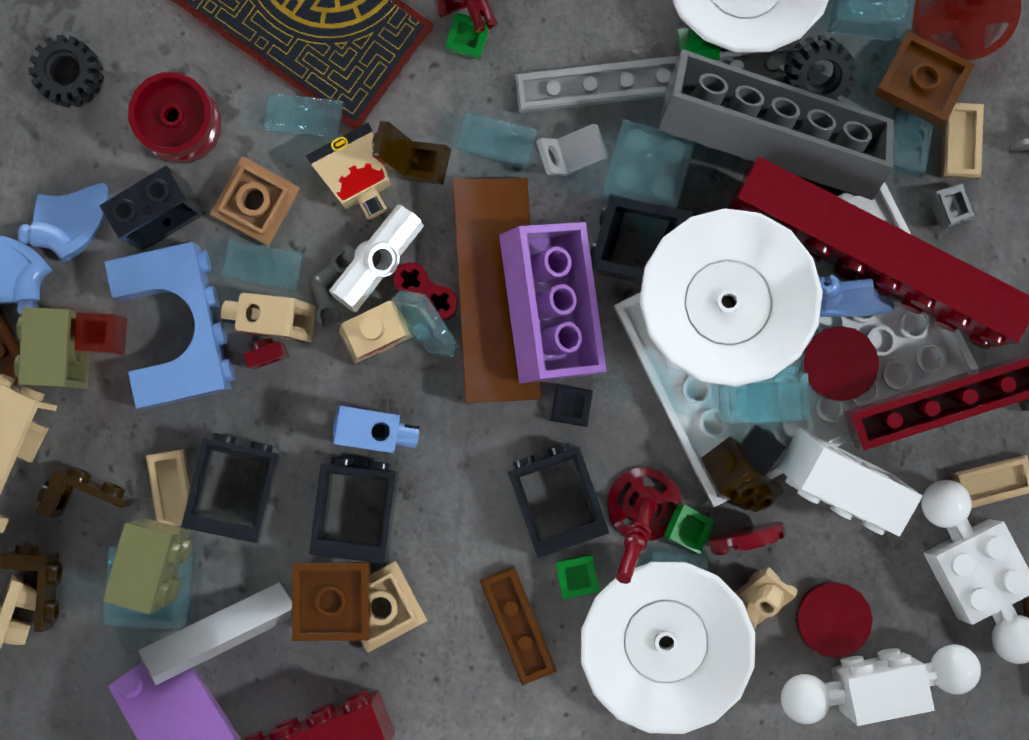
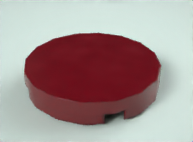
[801,326,879,402]
[708,521,786,555]
[795,581,873,658]

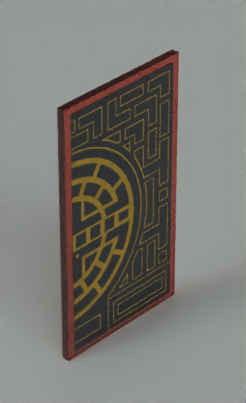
[171,0,434,130]

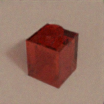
[74,313,127,355]

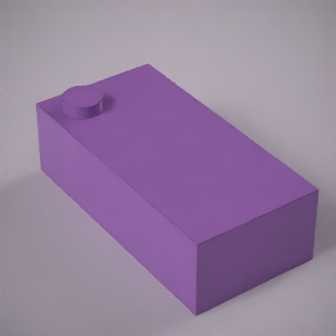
[499,222,607,384]
[108,661,241,740]

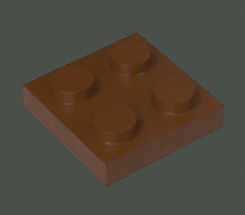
[874,31,975,129]
[292,562,371,641]

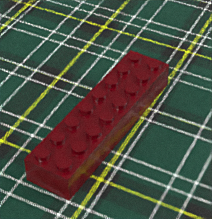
[727,156,1029,350]

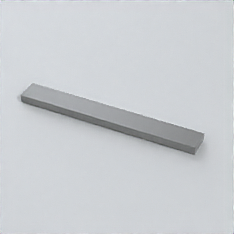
[515,41,812,113]

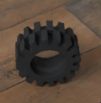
[28,35,104,108]
[783,35,857,102]

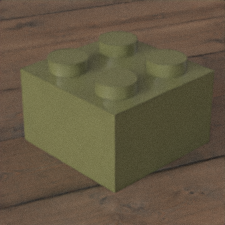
[14,307,92,389]
[102,518,192,615]

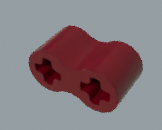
[394,262,458,322]

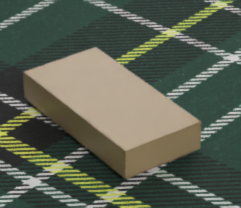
[940,103,984,180]
[146,449,191,526]
[951,455,1029,508]

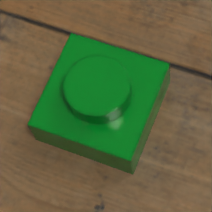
[445,12,490,61]
[677,28,721,60]
[663,503,715,554]
[555,554,600,600]

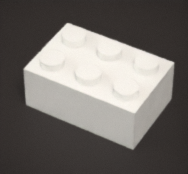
[777,428,922,537]

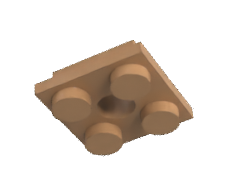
[210,156,301,247]

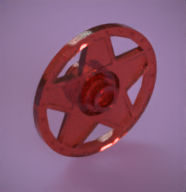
[909,0,1021,61]

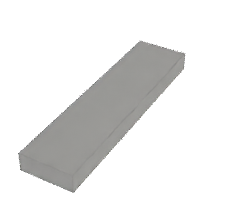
[138,582,292,686]

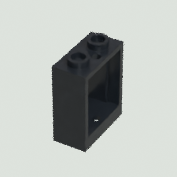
[99,166,206,251]
[590,195,697,284]
[181,433,280,544]
[508,442,609,558]
[309,457,399,564]

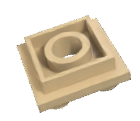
[361,561,427,653]

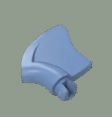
[18,183,109,262]
[0,236,53,315]
[819,275,894,317]

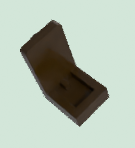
[372,120,451,185]
[701,436,784,512]
[36,466,133,518]
[0,544,63,632]

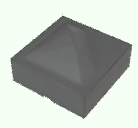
[927,183,975,230]

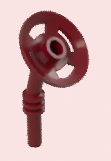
[607,467,682,584]

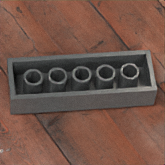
[658,49,894,200]

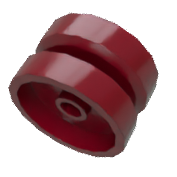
[128,72,222,164]

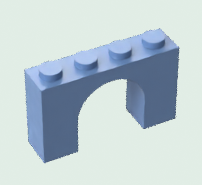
[104,242,235,409]

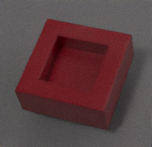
[243,338,290,370]

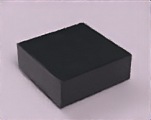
[550,384,593,427]
[740,424,786,476]

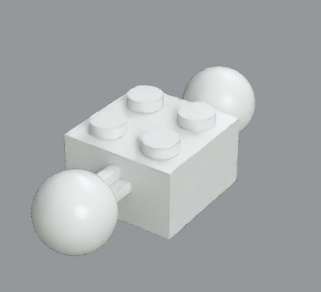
[921,480,1029,664]
[781,644,981,726]

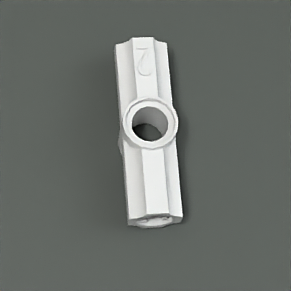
[329,205,424,312]

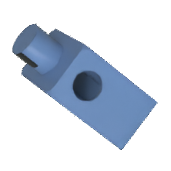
[331,405,419,453]

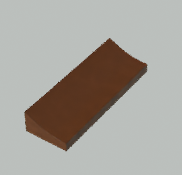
[453,178,541,404]

